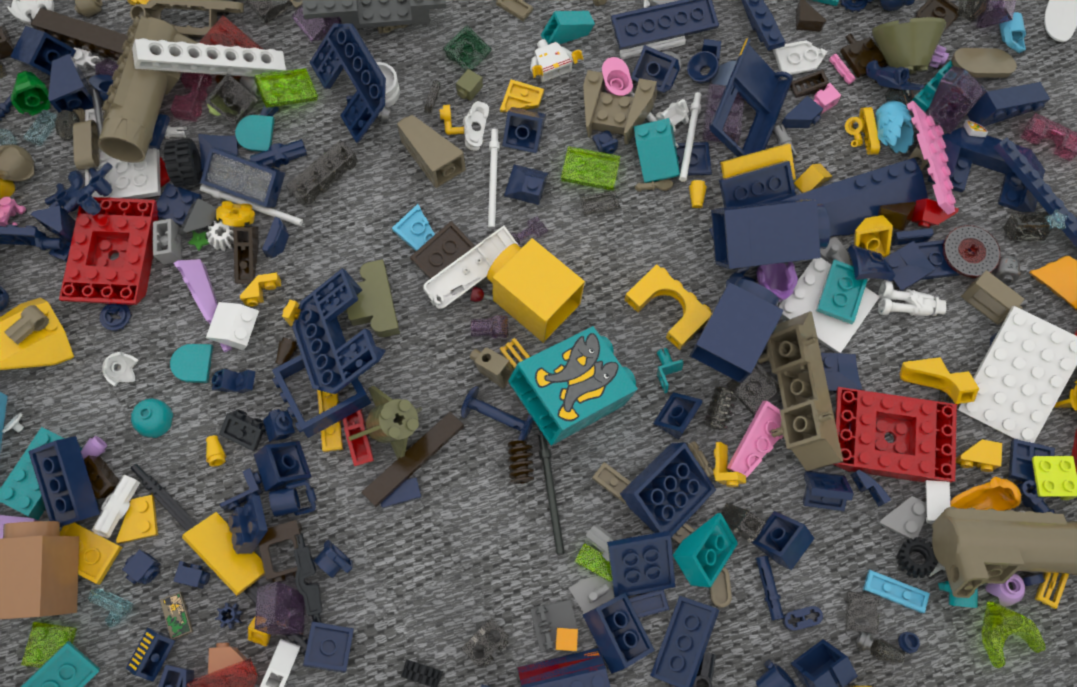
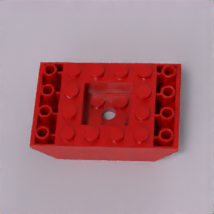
[59,197,159,305]
[833,387,957,483]

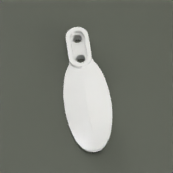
[1044,0,1077,42]

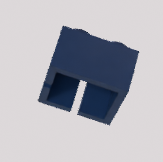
[790,639,858,687]

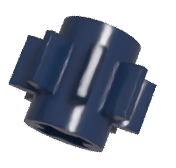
[215,602,244,629]

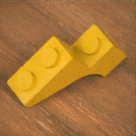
[899,357,979,404]

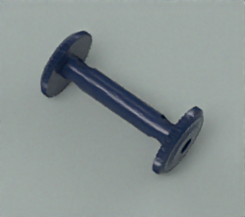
[461,386,534,441]

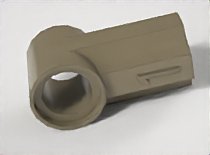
[4,305,49,345]

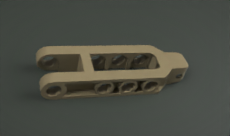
[130,0,244,40]

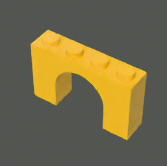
[624,264,712,350]

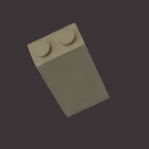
[397,115,466,188]

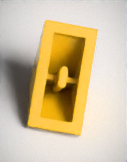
[794,164,833,193]

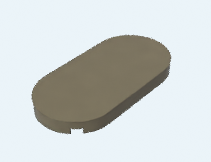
[951,48,1017,78]

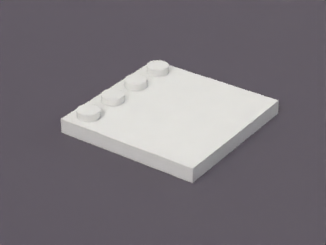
[779,258,880,353]

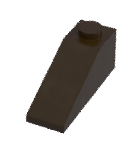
[233,226,259,284]

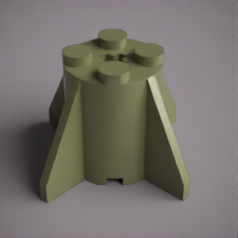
[348,385,422,459]

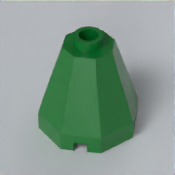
[10,71,51,116]

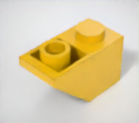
[956,439,1002,472]

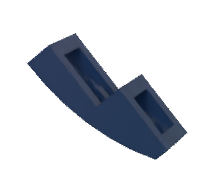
[850,470,891,507]

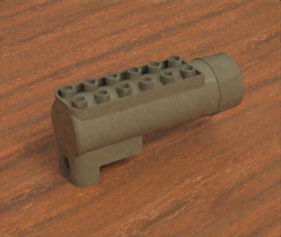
[98,15,198,163]
[932,507,1077,598]

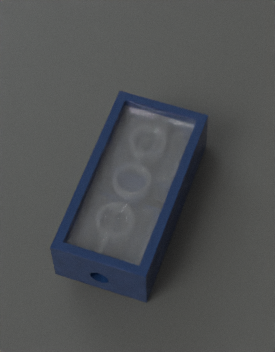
[200,147,285,207]

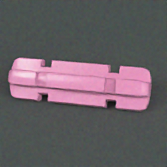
[829,54,856,84]

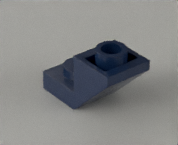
[212,369,256,393]

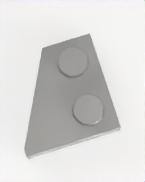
[878,496,927,540]

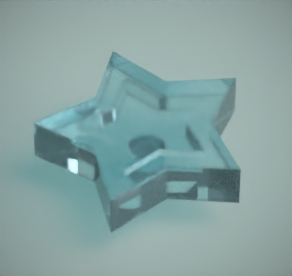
[1044,209,1068,230]

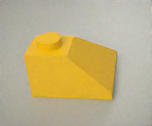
[854,215,893,258]

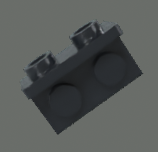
[219,410,266,451]

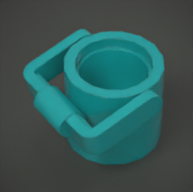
[938,581,978,608]

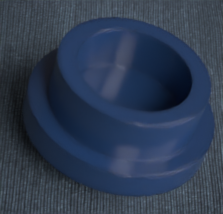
[898,632,920,654]

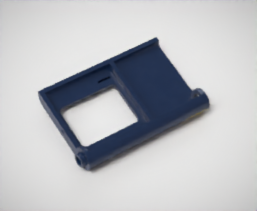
[709,38,793,157]

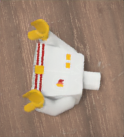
[530,39,584,82]

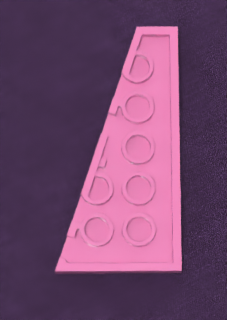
[907,101,956,215]

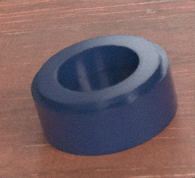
[1022,574,1045,586]

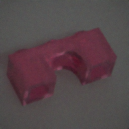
[170,72,212,122]
[1020,113,1077,161]

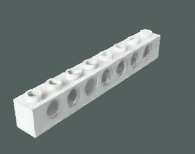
[132,38,286,79]

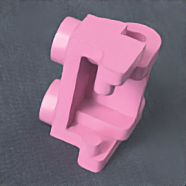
[0,197,26,227]

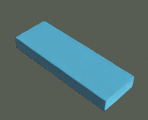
[863,570,930,613]

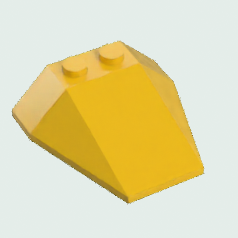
[0,298,74,370]

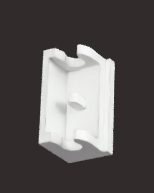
[925,480,950,524]

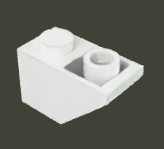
[260,639,300,687]

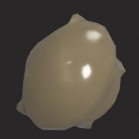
[0,144,35,182]

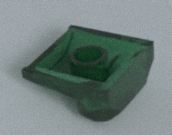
[443,25,492,71]

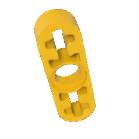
[859,107,880,155]

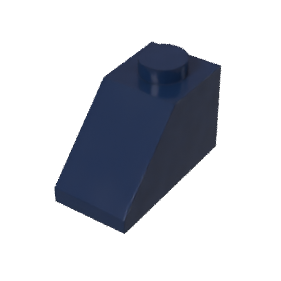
[781,96,823,128]

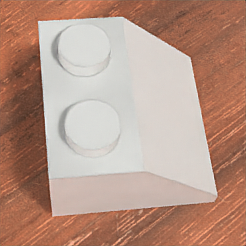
[206,302,259,350]

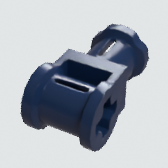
[1017,480,1055,513]

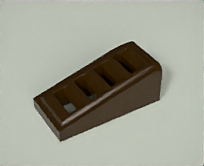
[791,69,829,98]

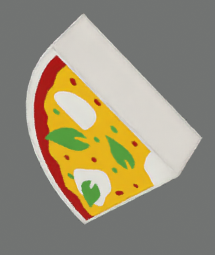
[963,120,988,137]

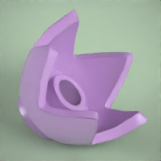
[985,573,1025,607]

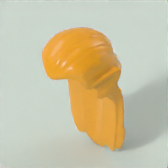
[950,476,1021,511]

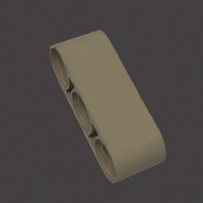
[73,120,99,170]

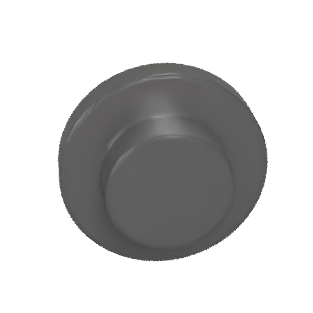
[377,105,390,123]
[855,631,873,652]

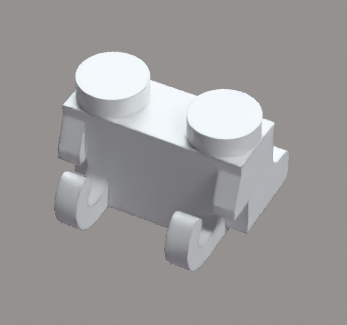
[655,99,689,132]

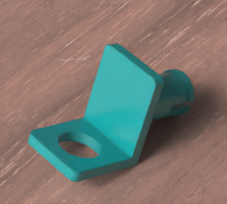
[656,348,683,393]

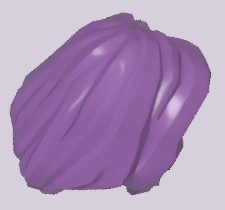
[757,262,798,302]

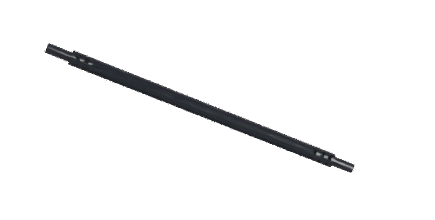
[130,463,322,670]

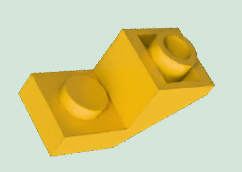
[240,273,281,307]

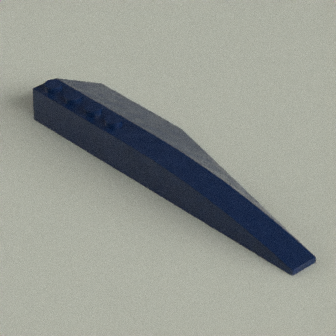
[709,158,928,238]

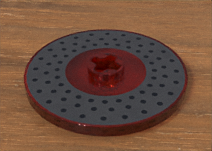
[943,225,1001,278]

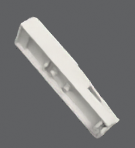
[423,226,518,309]

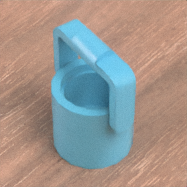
[998,12,1026,53]

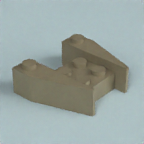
[583,70,657,144]

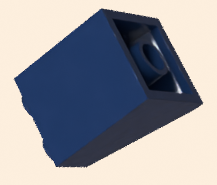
[10,26,76,76]
[48,54,94,120]

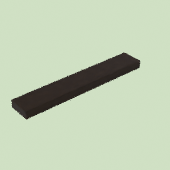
[361,412,464,508]

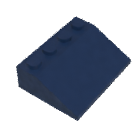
[620,442,716,537]

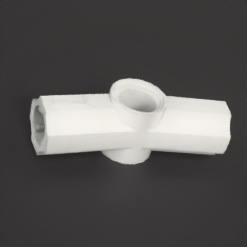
[92,475,140,538]

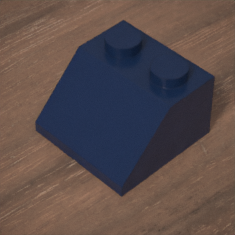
[502,107,546,153]
[254,441,311,492]
[751,511,815,570]

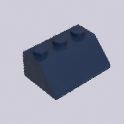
[583,593,655,674]

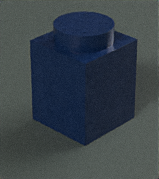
[689,279,784,383]

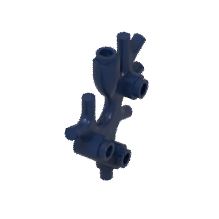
[45,162,113,215]

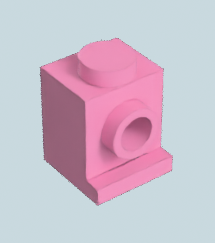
[813,83,841,114]

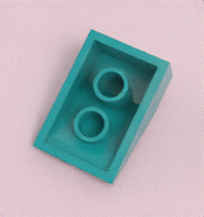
[634,118,680,183]
[673,513,738,588]

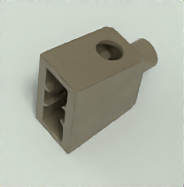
[470,347,513,389]

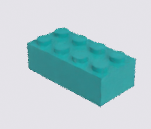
[0,427,83,520]

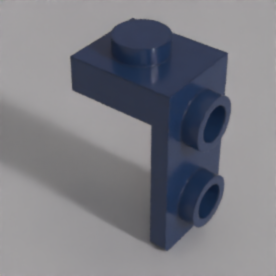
[220,468,263,511]

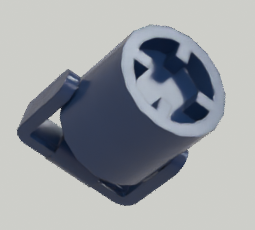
[269,479,317,517]

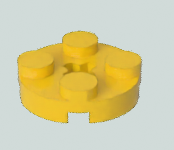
[216,201,255,227]

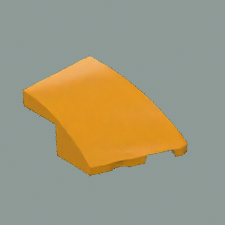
[1029,256,1077,310]

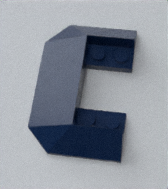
[309,23,386,143]
[927,127,1045,216]
[292,268,386,394]

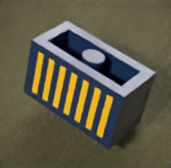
[126,628,175,682]

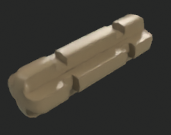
[687,441,714,478]

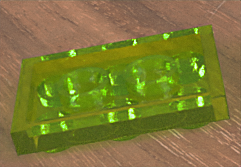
[254,68,318,108]
[561,146,621,191]

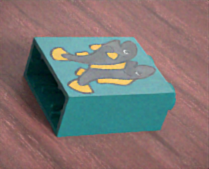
[508,326,638,446]

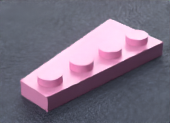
[727,401,783,478]

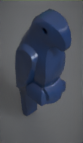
[866,60,924,90]

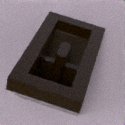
[796,0,826,32]
[878,201,916,231]

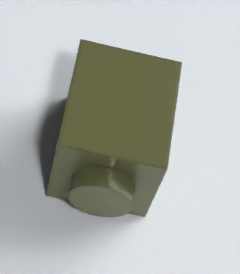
[456,69,483,101]

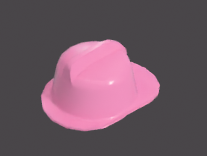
[602,57,633,96]

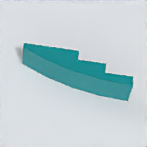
[911,60,964,112]

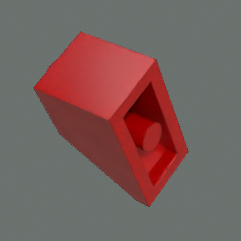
[912,198,959,228]

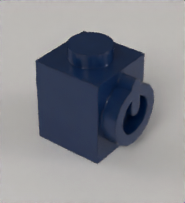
[263,409,295,442]
[122,549,161,585]

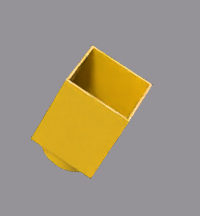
[487,238,585,343]

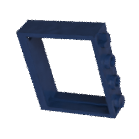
[272,355,372,438]

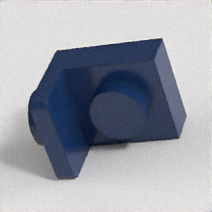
[592,130,618,156]

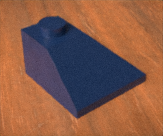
[504,164,548,205]

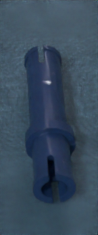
[755,556,785,621]

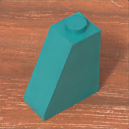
[541,11,595,45]

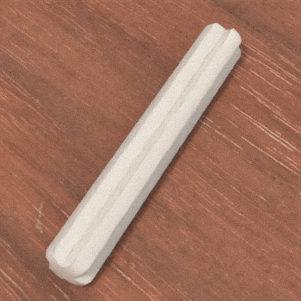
[620,36,686,60]

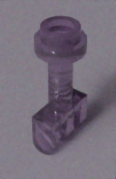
[510,216,548,245]

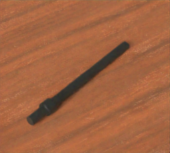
[538,435,565,555]

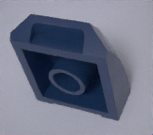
[631,45,680,93]

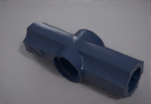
[250,139,307,167]

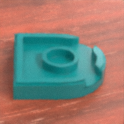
[235,115,275,152]
[170,344,213,383]

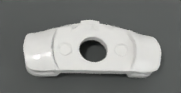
[463,101,489,151]

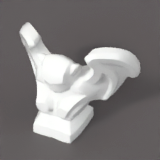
[7,0,54,25]

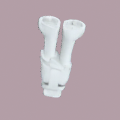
[878,280,946,316]

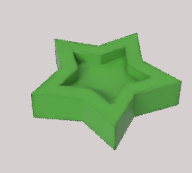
[188,231,209,251]

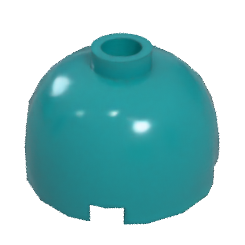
[131,398,173,438]

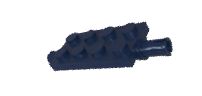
[0,224,65,251]

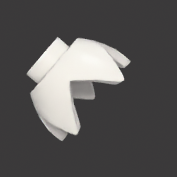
[102,352,138,386]

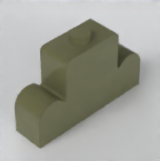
[344,259,400,337]

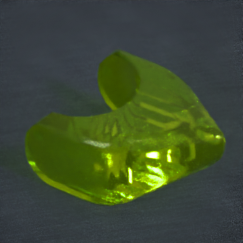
[981,601,1046,668]

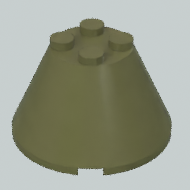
[872,17,946,75]

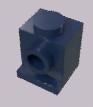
[173,561,210,589]

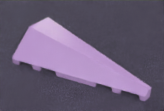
[174,259,232,352]

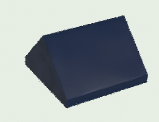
[30,206,76,243]
[653,392,703,440]

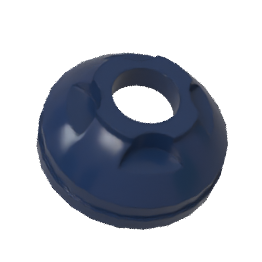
[687,51,719,83]

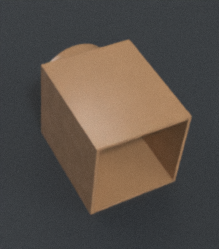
[0,521,79,619]

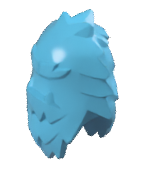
[875,100,914,153]

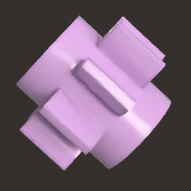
[929,45,949,68]

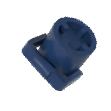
[313,540,353,578]
[756,659,797,687]

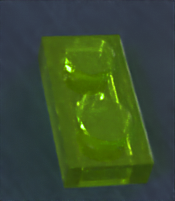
[574,543,612,582]

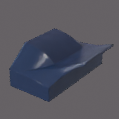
[262,217,289,258]

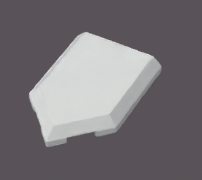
[773,40,828,75]

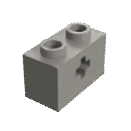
[153,219,182,265]

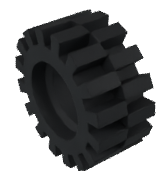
[897,537,938,579]
[401,659,443,687]

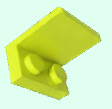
[1032,456,1077,500]

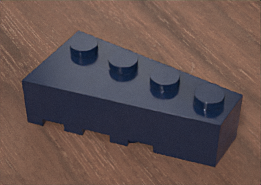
[966,82,1050,127]

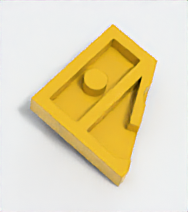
[500,79,544,113]
[116,495,158,544]

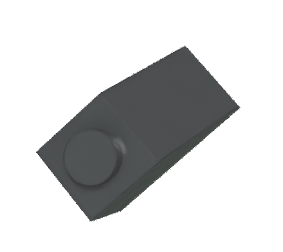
[178,198,217,236]

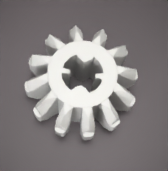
[206,220,235,252]

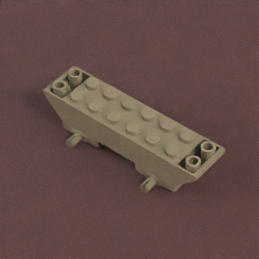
[758,311,843,471]

